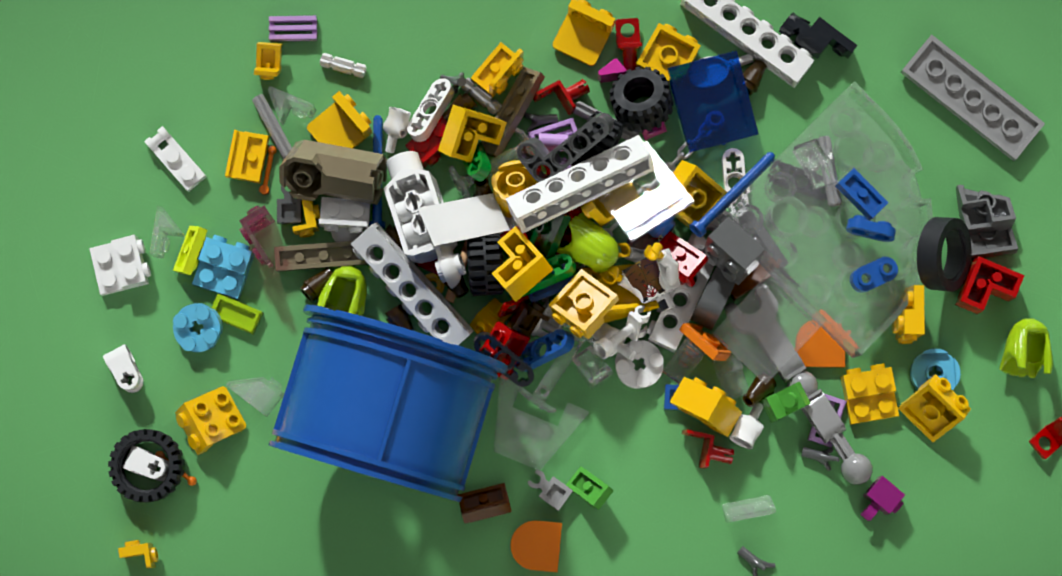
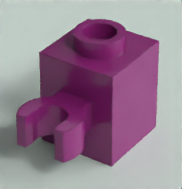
[860,476,905,521]

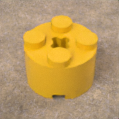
[491,160,538,218]

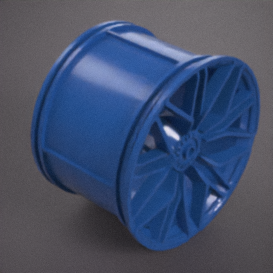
[268,305,508,502]

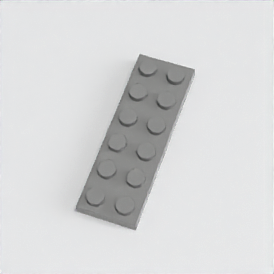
[900,34,1045,161]

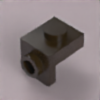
[507,300,551,337]

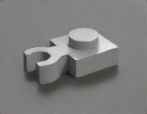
[527,470,573,511]

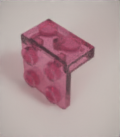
[239,205,275,268]

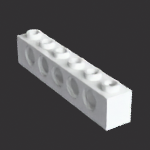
[680,0,814,88]
[506,135,655,234]
[646,212,736,353]
[351,222,474,345]

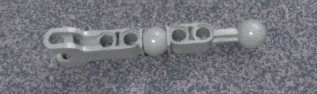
[724,283,873,485]

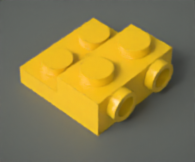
[636,23,701,88]
[548,269,619,340]
[892,285,925,344]
[840,363,899,425]
[898,374,971,442]

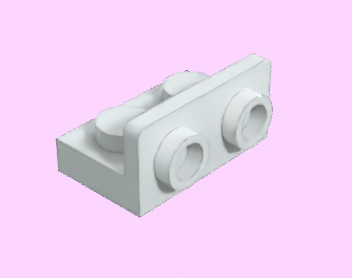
[319,197,370,233]

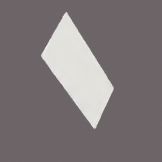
[418,193,510,246]

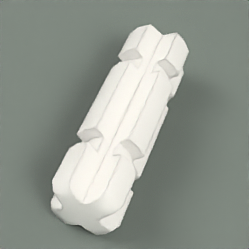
[320,53,367,78]

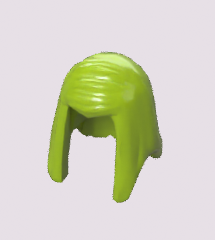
[557,212,619,273]
[317,266,367,316]
[999,318,1053,378]

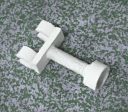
[593,305,651,359]

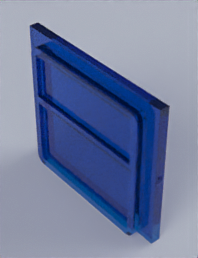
[667,50,759,153]

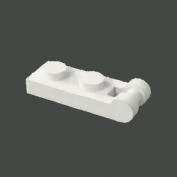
[144,126,207,192]

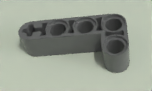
[517,113,614,182]
[690,266,735,330]

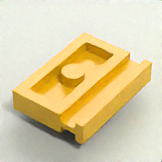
[225,130,270,184]

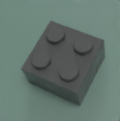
[702,217,765,285]

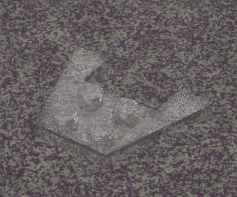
[494,375,589,470]

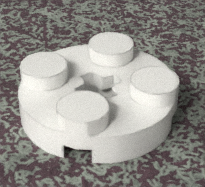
[615,340,664,389]

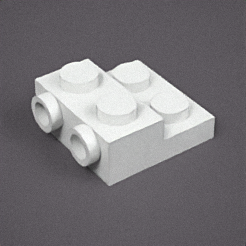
[89,235,151,296]

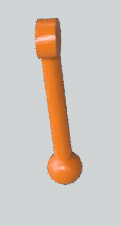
[259,146,277,195]
[155,451,197,486]

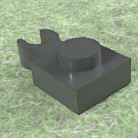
[277,185,302,224]

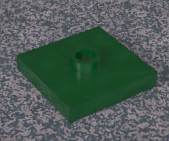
[525,213,571,259]

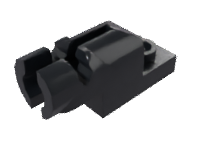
[779,12,858,59]

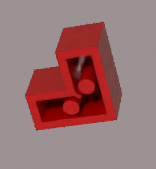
[955,256,1025,314]

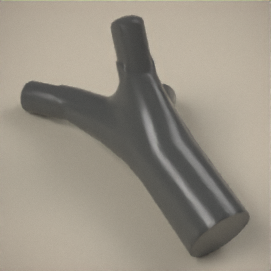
[440,72,466,94]
[524,112,558,132]
[801,447,840,471]
[737,546,775,576]

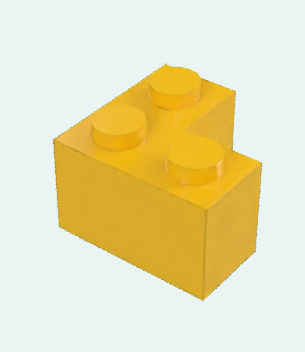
[438,105,507,162]
[492,226,553,302]
[670,377,742,437]

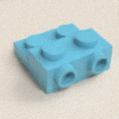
[192,235,255,300]

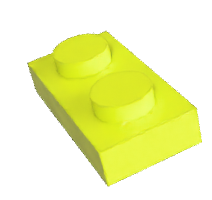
[173,226,208,275]

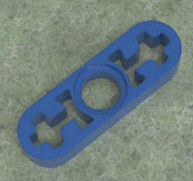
[514,329,575,372]

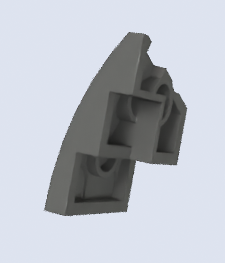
[956,185,1018,260]

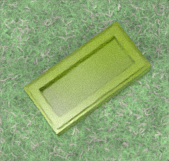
[212,293,263,335]

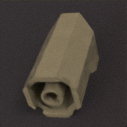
[279,140,388,205]

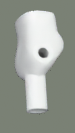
[383,107,411,153]
[590,323,636,360]
[729,403,764,449]

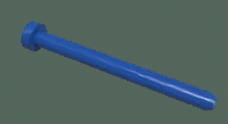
[369,115,386,229]
[689,152,775,237]

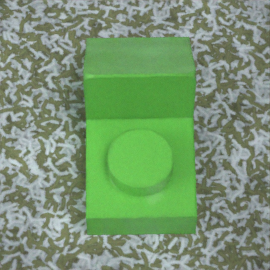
[760,381,811,423]
[566,466,614,510]

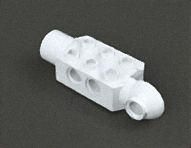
[384,151,466,289]

